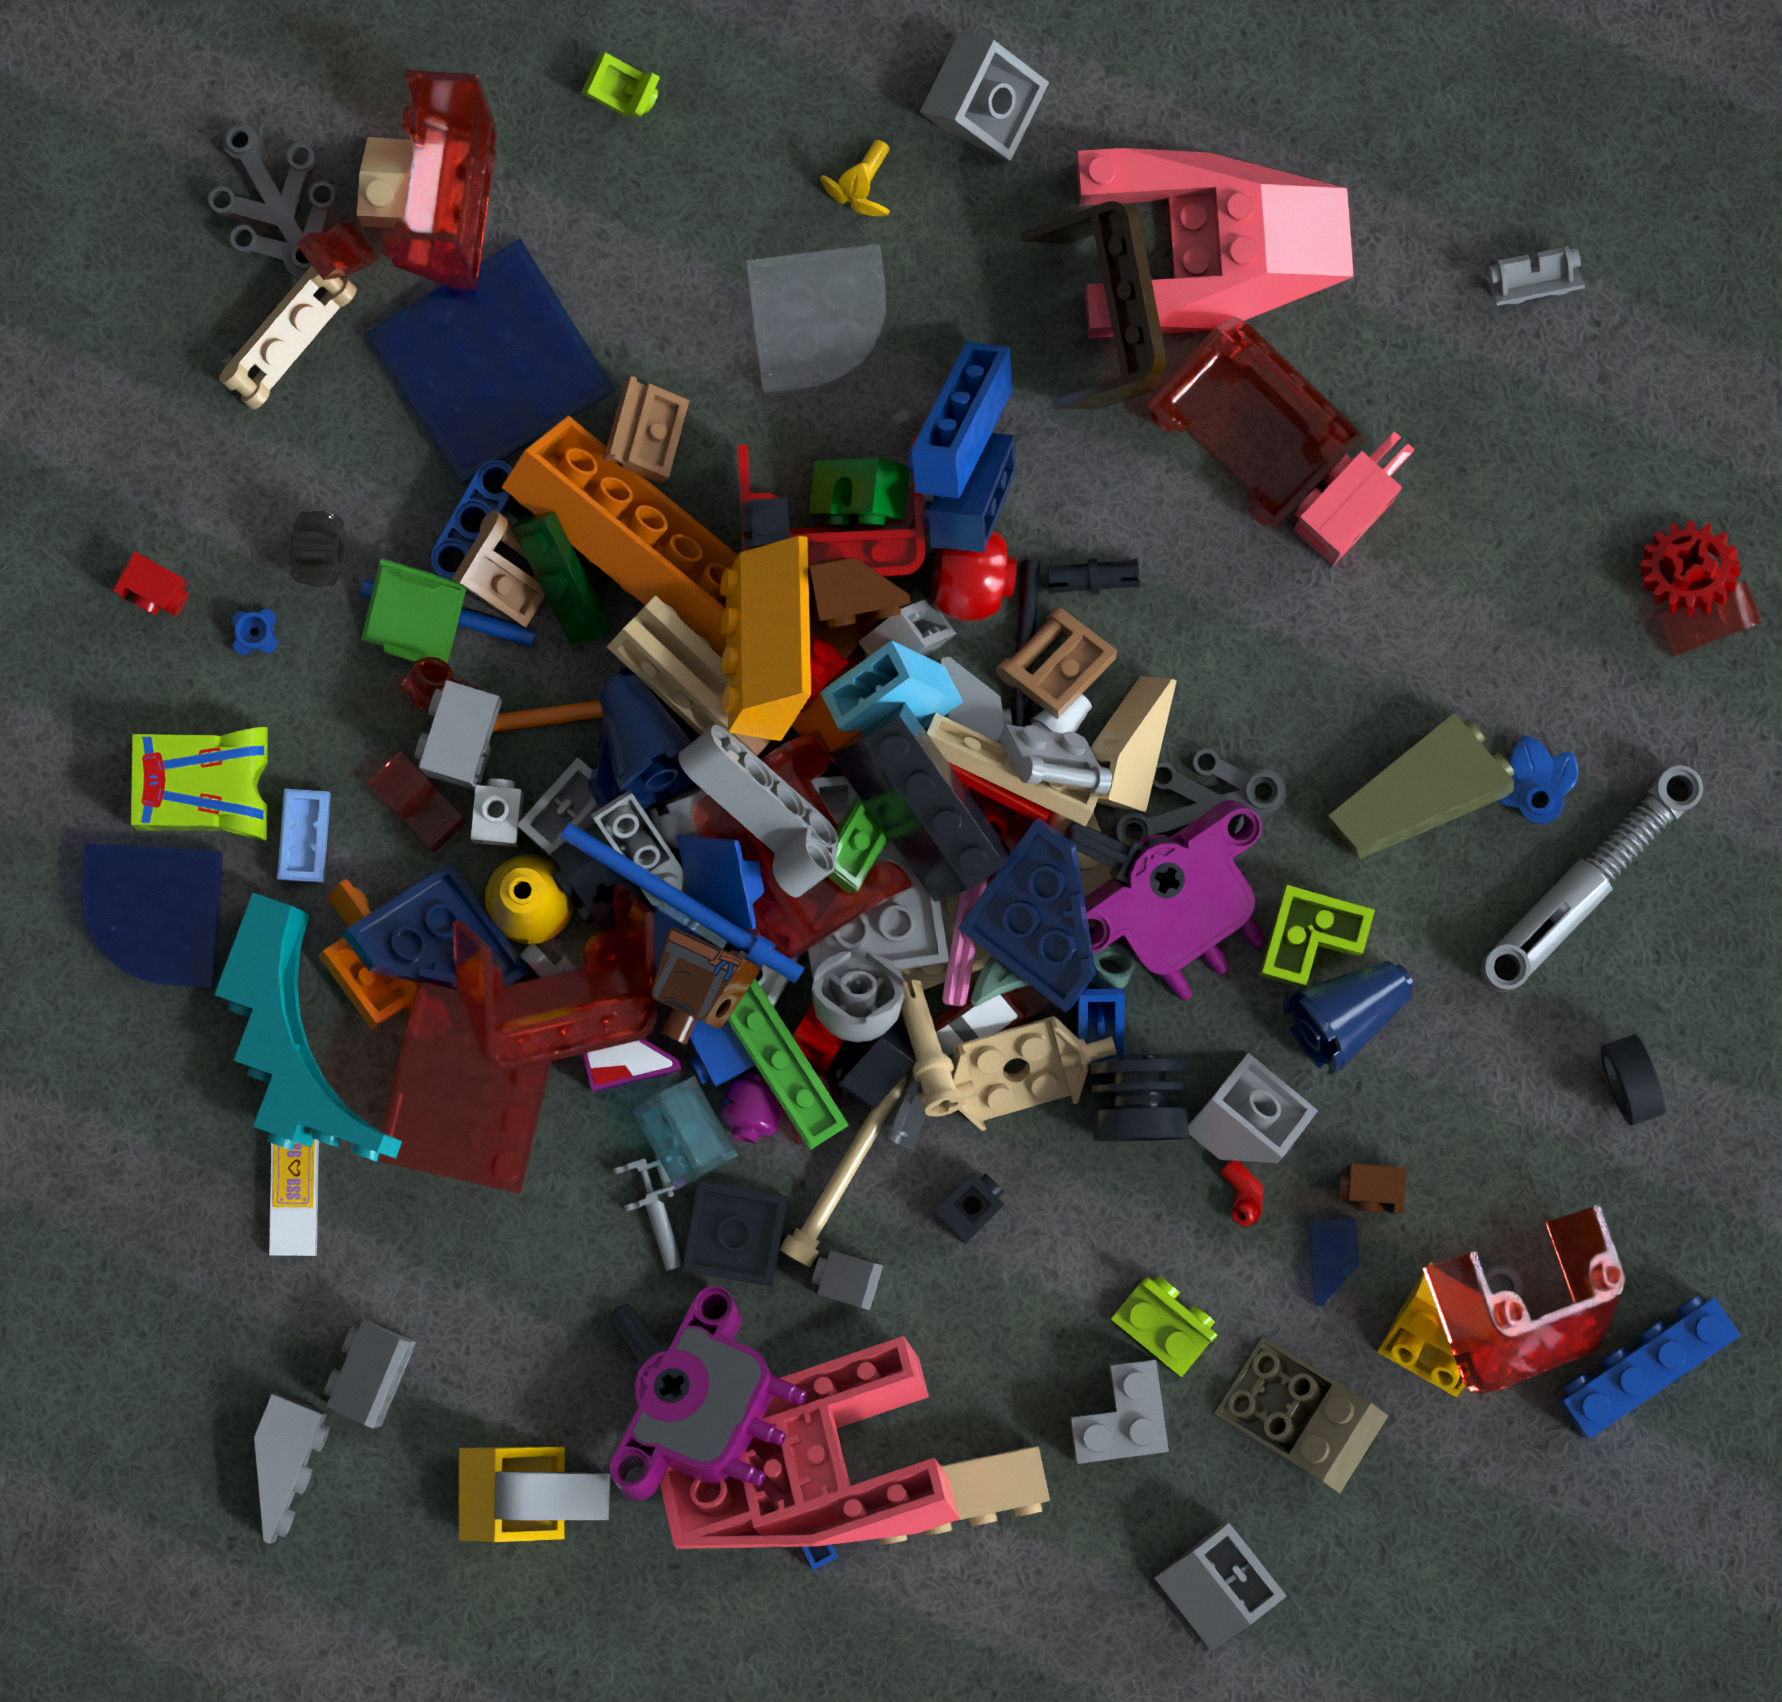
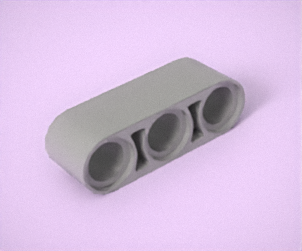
[494,1472,610,1520]

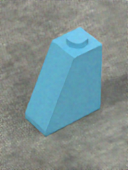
[820,640,963,731]

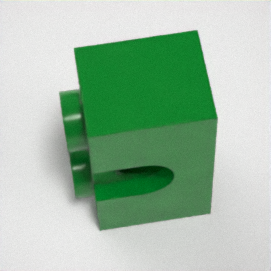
[808,458,909,529]

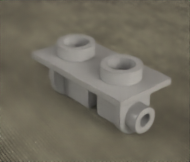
[1486,246,1585,306]

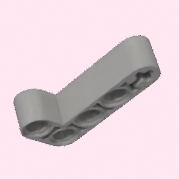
[679,725,838,898]

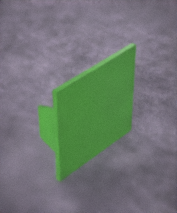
[361,558,467,666]

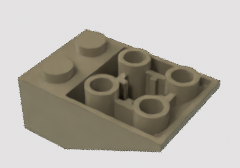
[1214,1337,1388,1493]

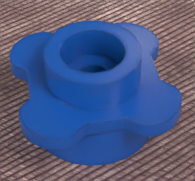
[231,609,278,655]

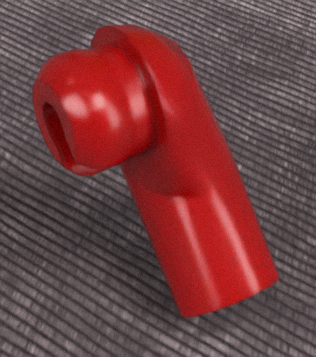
[1219,1160,1264,1227]

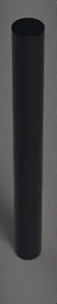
[1011,560,1040,727]

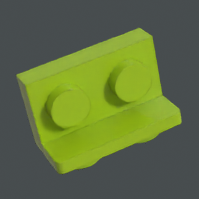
[1111,1275,1217,1377]

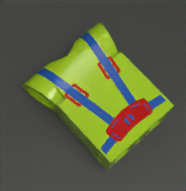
[131,727,268,841]

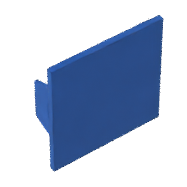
[676,835,764,929]

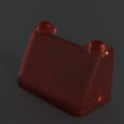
[1146,317,1363,530]

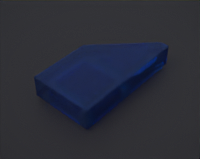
[1309,1219,1359,1306]

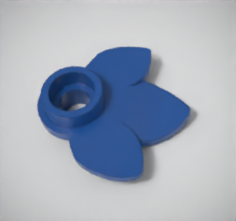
[1498,736,1579,824]

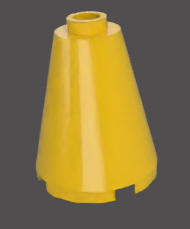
[485,854,575,944]

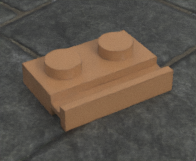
[603,376,690,484]

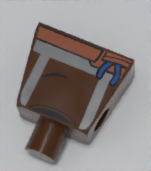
[651,926,761,1044]

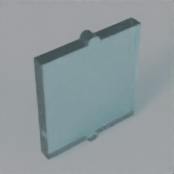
[652,899,727,949]

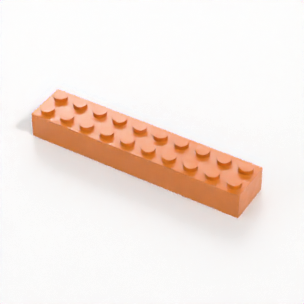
[502,416,865,765]

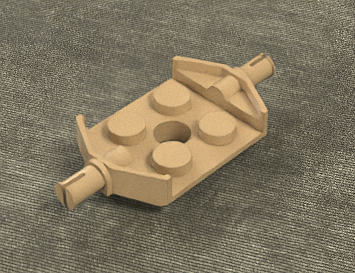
[919,1016,1117,1131]

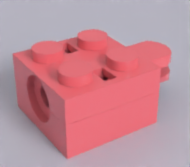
[1294,431,1415,566]

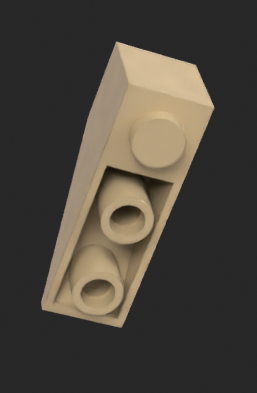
[1090,676,1177,812]

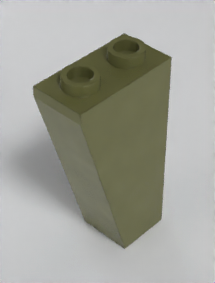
[1328,713,1515,860]

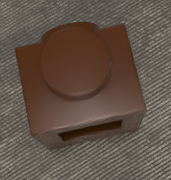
[1337,1164,1406,1214]

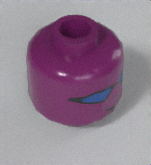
[721,1073,783,1144]

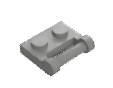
[999,724,1112,795]

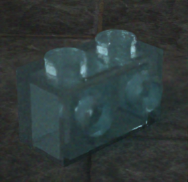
[632,1076,738,1190]

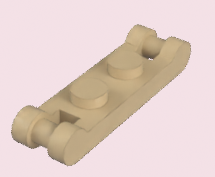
[219,258,357,410]

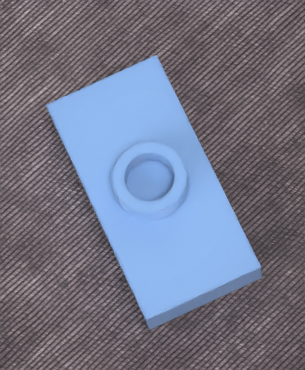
[277,789,331,883]

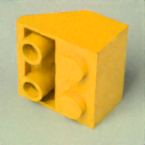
[1377,1262,1510,1398]

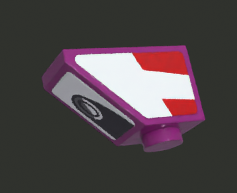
[579,1021,682,1093]

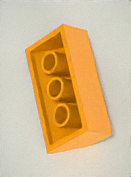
[720,536,811,741]

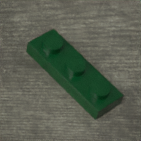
[511,511,613,645]

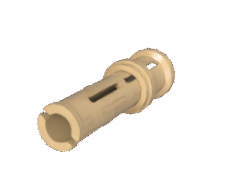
[901,980,964,1117]

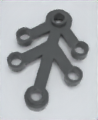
[208,124,337,279]
[1116,749,1286,863]

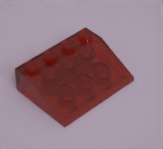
[377,982,562,1194]

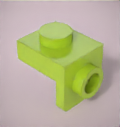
[581,52,660,118]

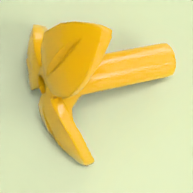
[819,140,890,217]

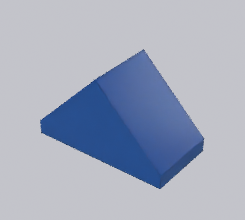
[1076,988,1125,1063]

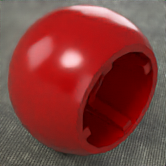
[931,530,1016,622]

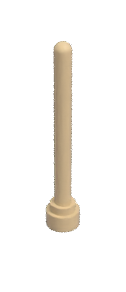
[779,1072,910,1267]

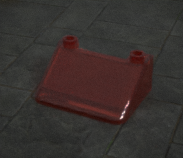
[693,730,913,959]

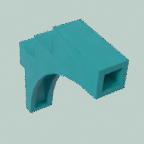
[214,892,402,1162]

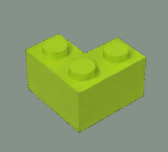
[1259,885,1375,988]

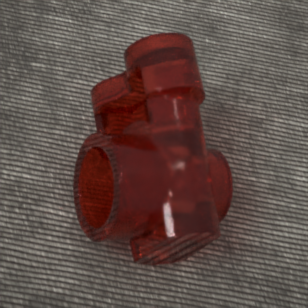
[400,657,480,709]

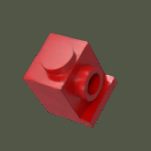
[113,552,189,617]
[793,1002,845,1072]

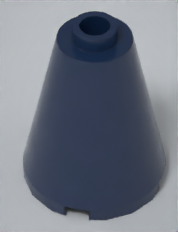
[599,673,693,804]
[1283,961,1413,1075]

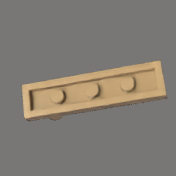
[927,713,1100,836]

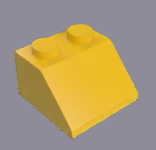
[459,1447,565,1542]

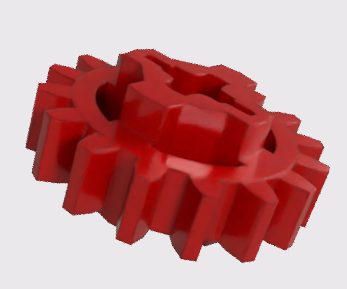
[1641,520,1740,617]

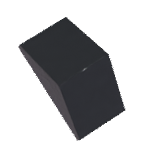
[836,1021,916,1109]

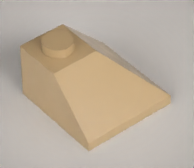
[357,137,457,232]

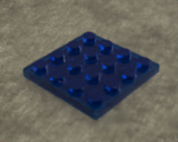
[367,238,615,485]

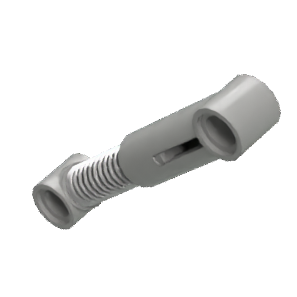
[1480,765,1703,992]

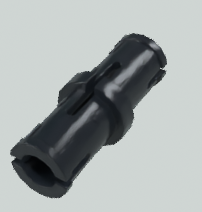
[1047,558,1140,595]

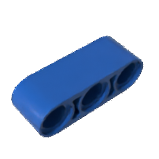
[431,460,515,580]

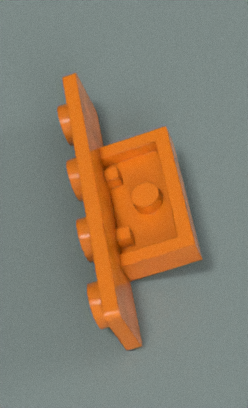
[318,879,452,1042]

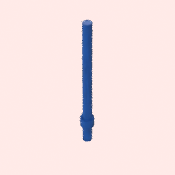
[560,822,805,983]

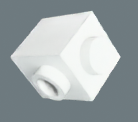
[471,779,524,847]

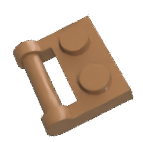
[452,510,545,628]
[996,607,1117,719]

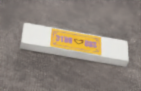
[269,1139,319,1256]

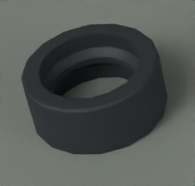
[1601,1034,1666,1126]

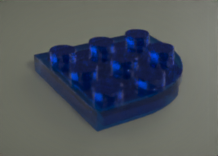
[82,843,223,988]

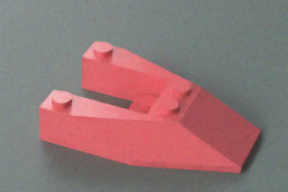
[1076,148,1353,338]
[660,1336,960,1549]

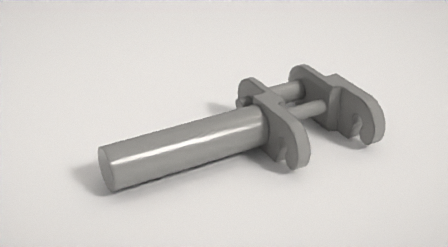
[612,1154,683,1271]

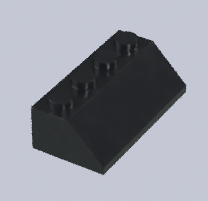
[829,703,1010,902]

